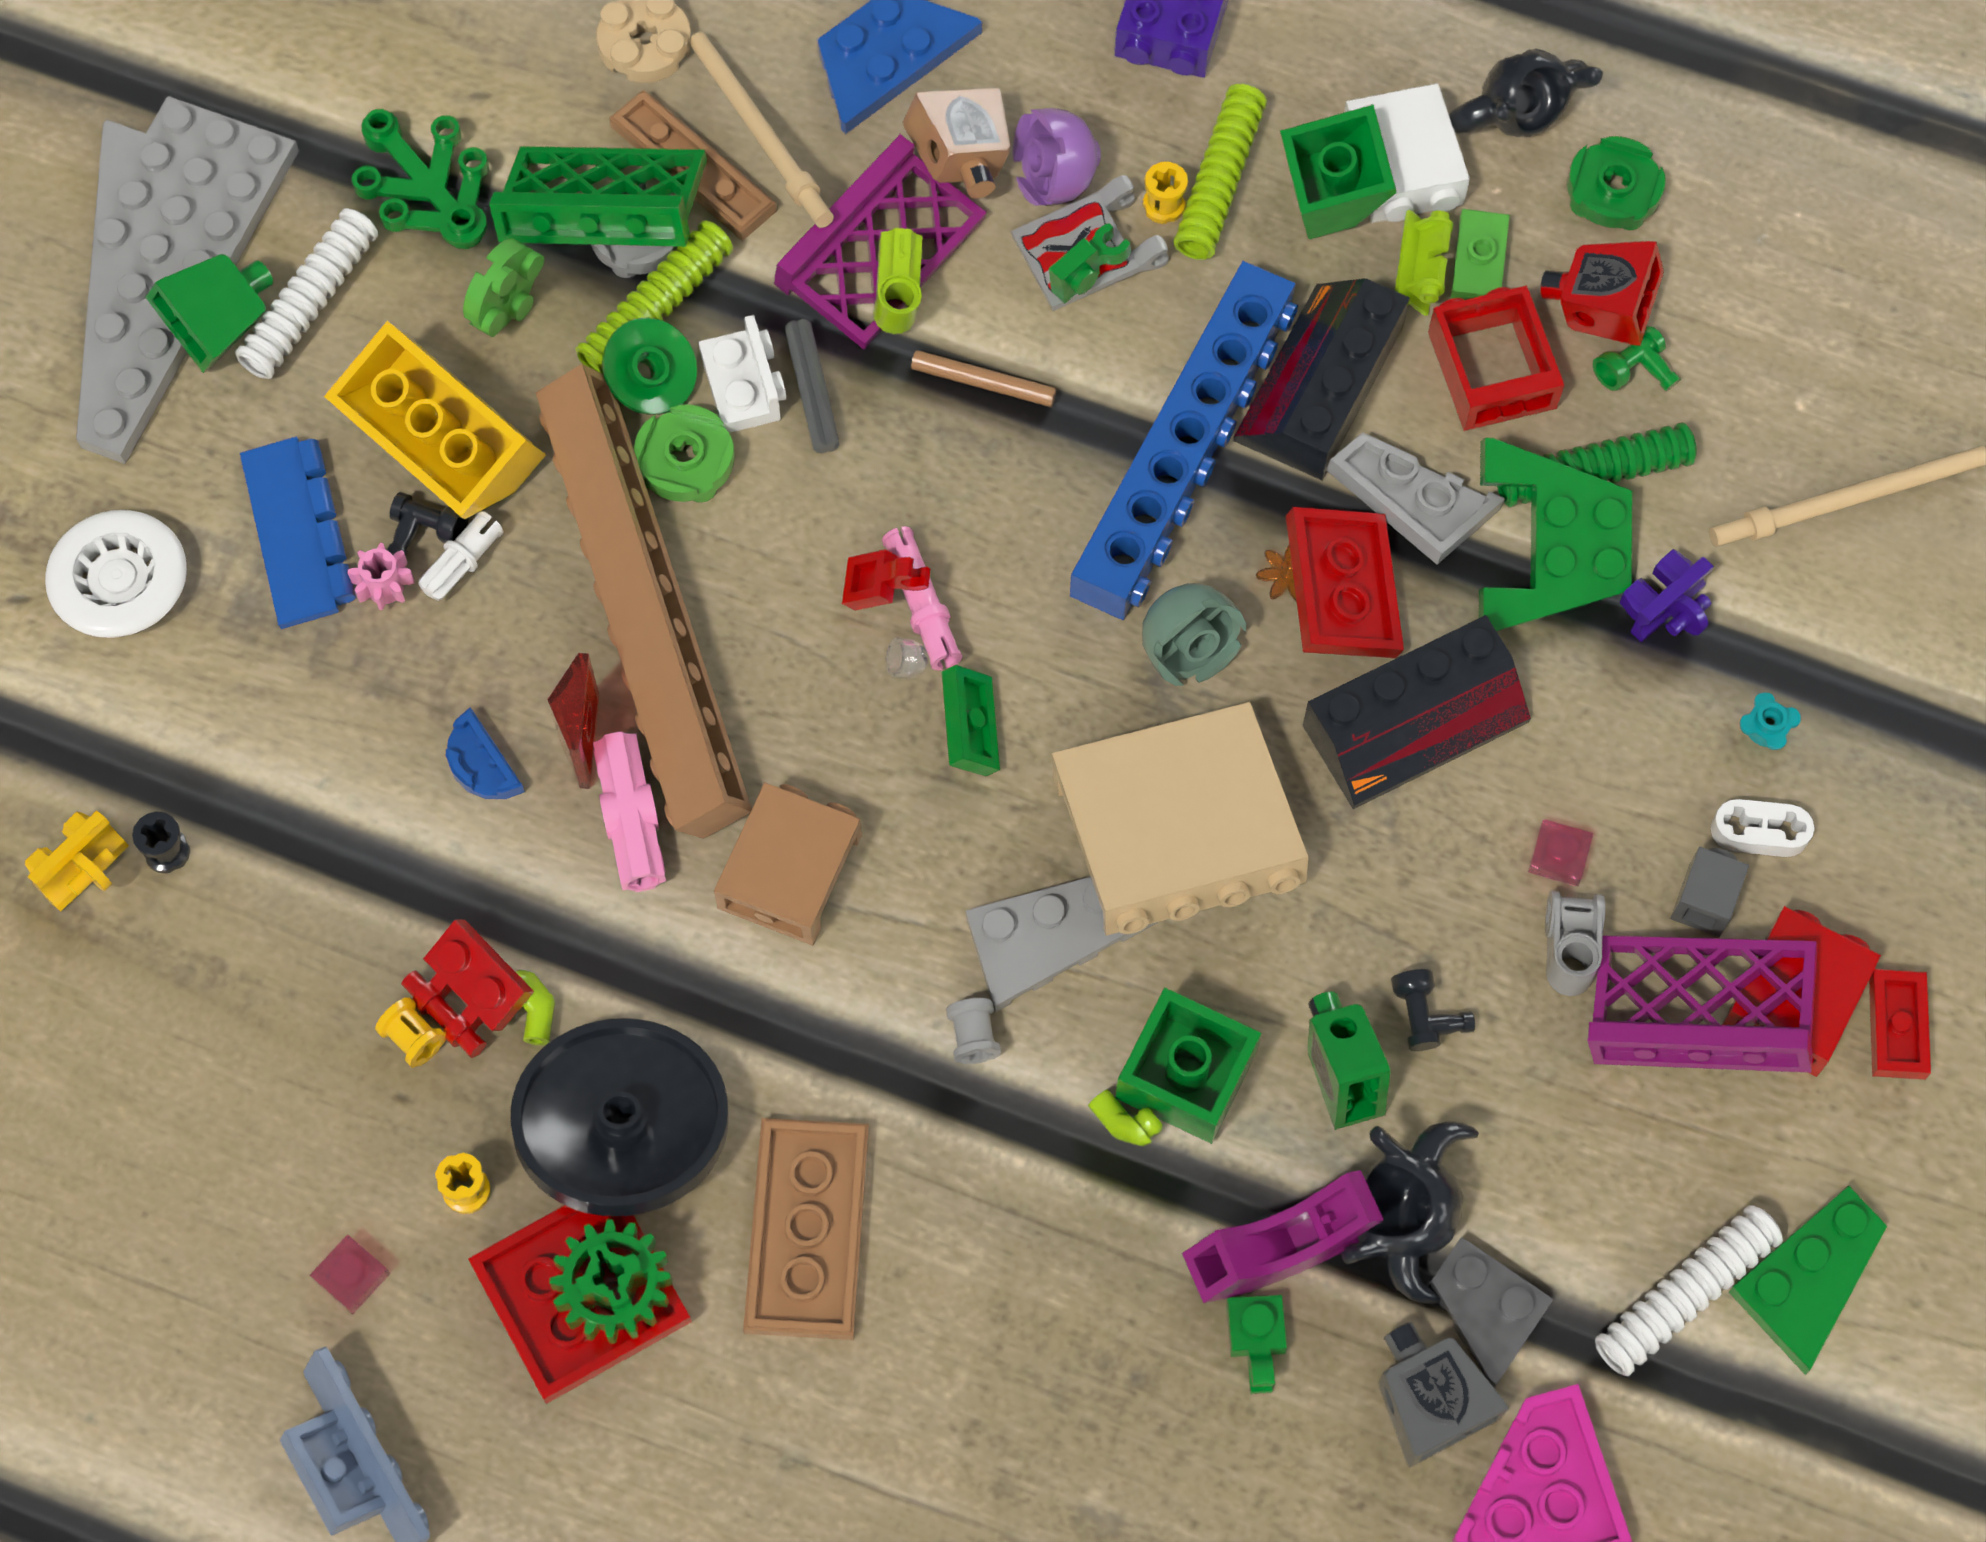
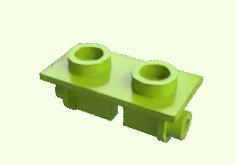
[1395,210,1453,316]

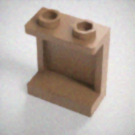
[714,782,862,946]

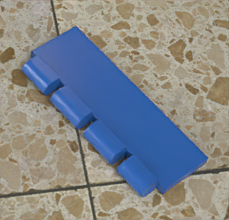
[240,436,356,629]

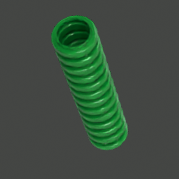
[1497,422,1697,508]

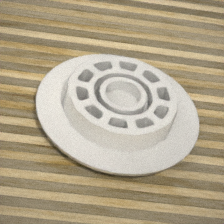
[45,510,187,638]

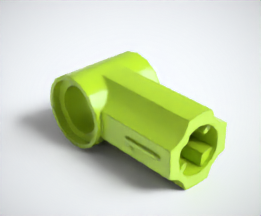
[873,228,922,334]

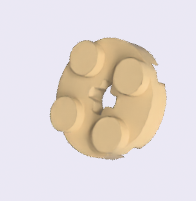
[596,0,691,83]

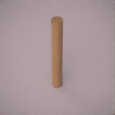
[911,350,1057,407]

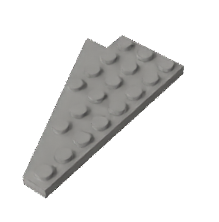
[76,96,299,464]

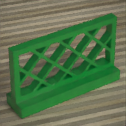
[489,146,707,247]

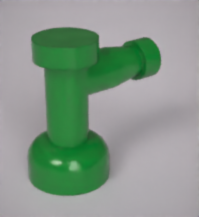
[1592,326,1681,392]

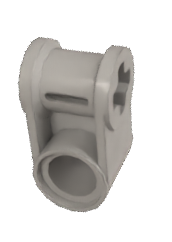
[1545,890,1605,996]

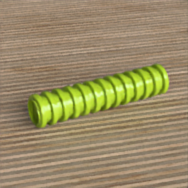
[1174,84,1267,260]
[575,220,733,375]

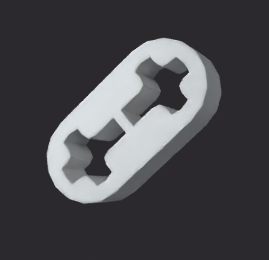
[1711,799,1814,857]

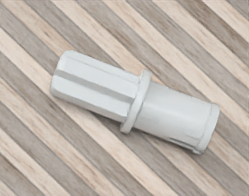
[418,511,504,601]

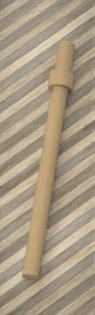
[690,32,834,228]
[1709,446,1986,547]

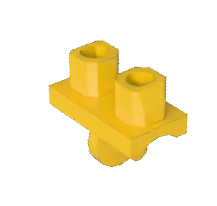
[25,810,129,912]

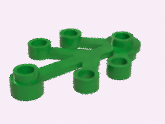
[352,109,489,249]

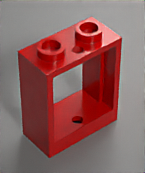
[1428,285,1565,431]

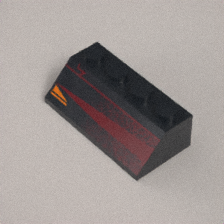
[1233,278,1410,481]
[1302,615,1531,809]

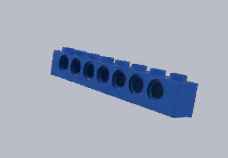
[1070,260,1299,621]

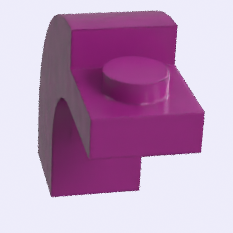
[1182,1170,1383,1303]

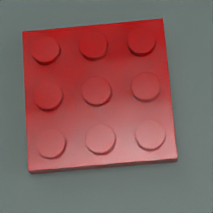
[468,1205,692,1404]

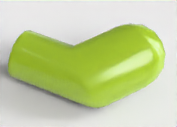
[516,970,555,1045]
[1088,1089,1163,1147]

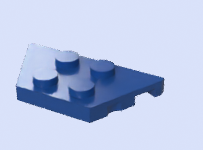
[817,0,982,134]

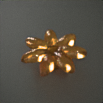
[1256,545,1296,602]

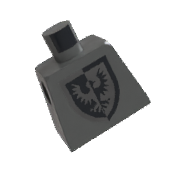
[1379,1322,1509,1468]

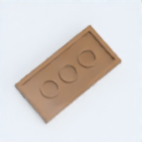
[743,1118,869,1340]

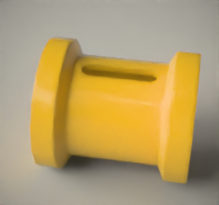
[1143,162,1188,224]
[375,997,446,1068]
[435,1153,491,1214]

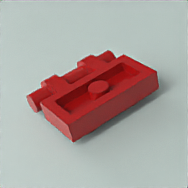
[401,919,534,1058]

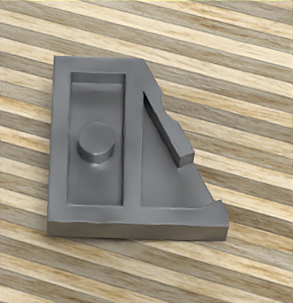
[1429,1237,1553,1388]

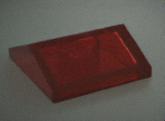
[547,653,600,789]

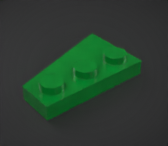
[1729,1186,1887,1375]

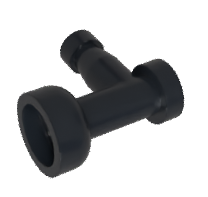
[387,492,469,556]
[1391,969,1475,1051]

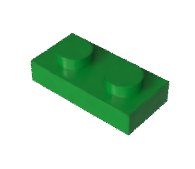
[942,665,1000,777]

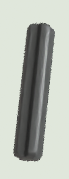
[785,319,839,454]

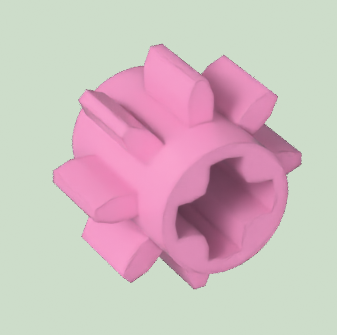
[348,543,414,610]

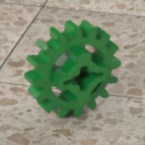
[550,1219,672,1344]

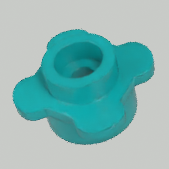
[1739,692,1801,750]

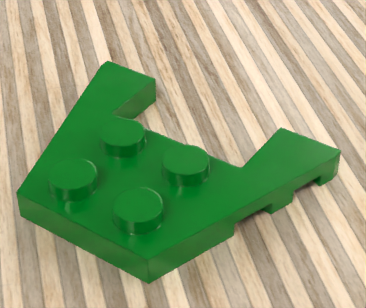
[1478,437,1632,632]

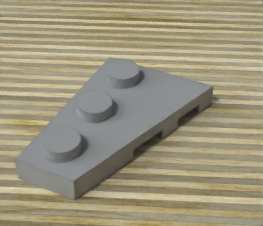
[1327,433,1505,565]

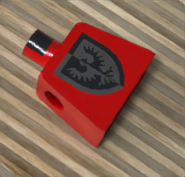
[1540,241,1664,346]

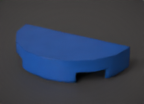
[445,707,525,799]

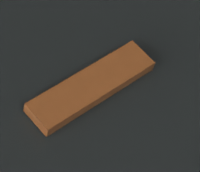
[609,89,777,241]

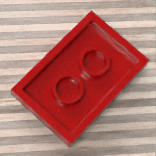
[1286,507,1404,658]

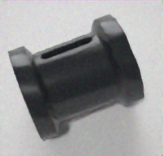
[132,811,191,874]

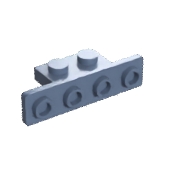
[279,1346,430,1542]

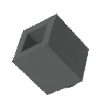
[1670,846,1749,938]

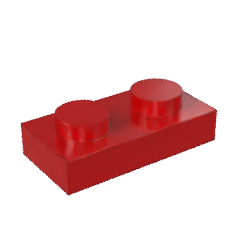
[1869,969,1931,1080]

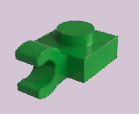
[1049,223,1131,304]
[1226,1295,1287,1394]

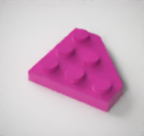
[1452,1384,1632,1542]

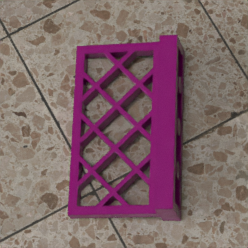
[773,134,987,349]
[1587,935,1817,1073]

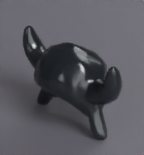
[1448,48,1603,138]
[1342,1121,1479,1304]

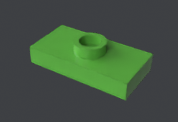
[1450,209,1510,300]

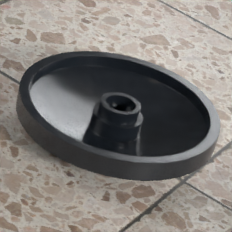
[510,1018,729,1217]

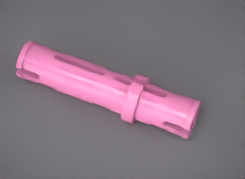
[882,526,962,671]

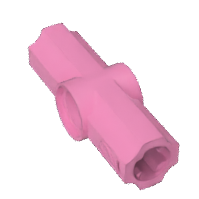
[593,731,666,892]

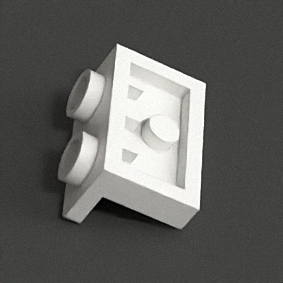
[699,315,787,433]

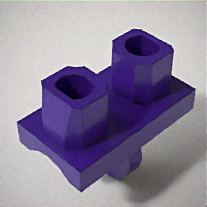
[1619,549,1714,643]

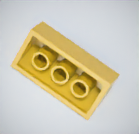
[324,321,546,519]

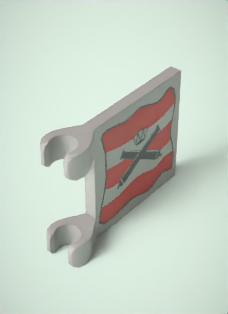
[1011,175,1168,311]

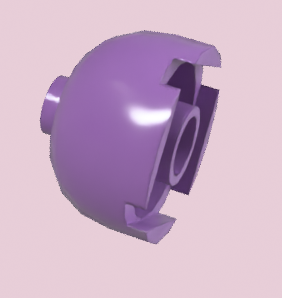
[1013,108,1101,206]

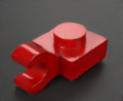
[842,549,931,611]

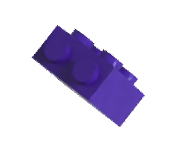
[1114,0,1228,78]

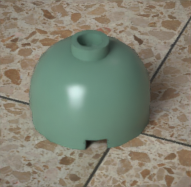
[1142,583,1246,686]

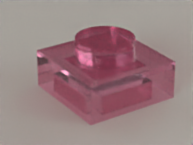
[1528,819,1593,887]
[310,1234,390,1315]

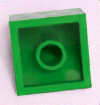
[1280,104,1397,240]

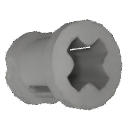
[946,998,1001,1064]

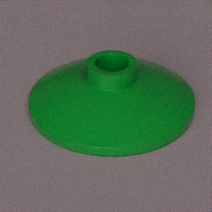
[602,318,697,415]

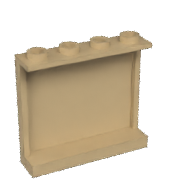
[1052,702,1309,936]

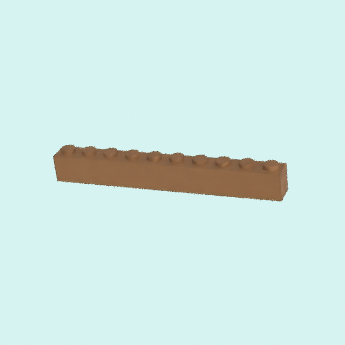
[535,364,752,839]

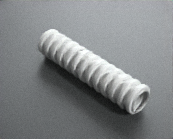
[235,209,378,379]
[1595,1205,1783,1376]

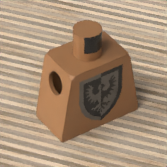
[902,88,1010,199]

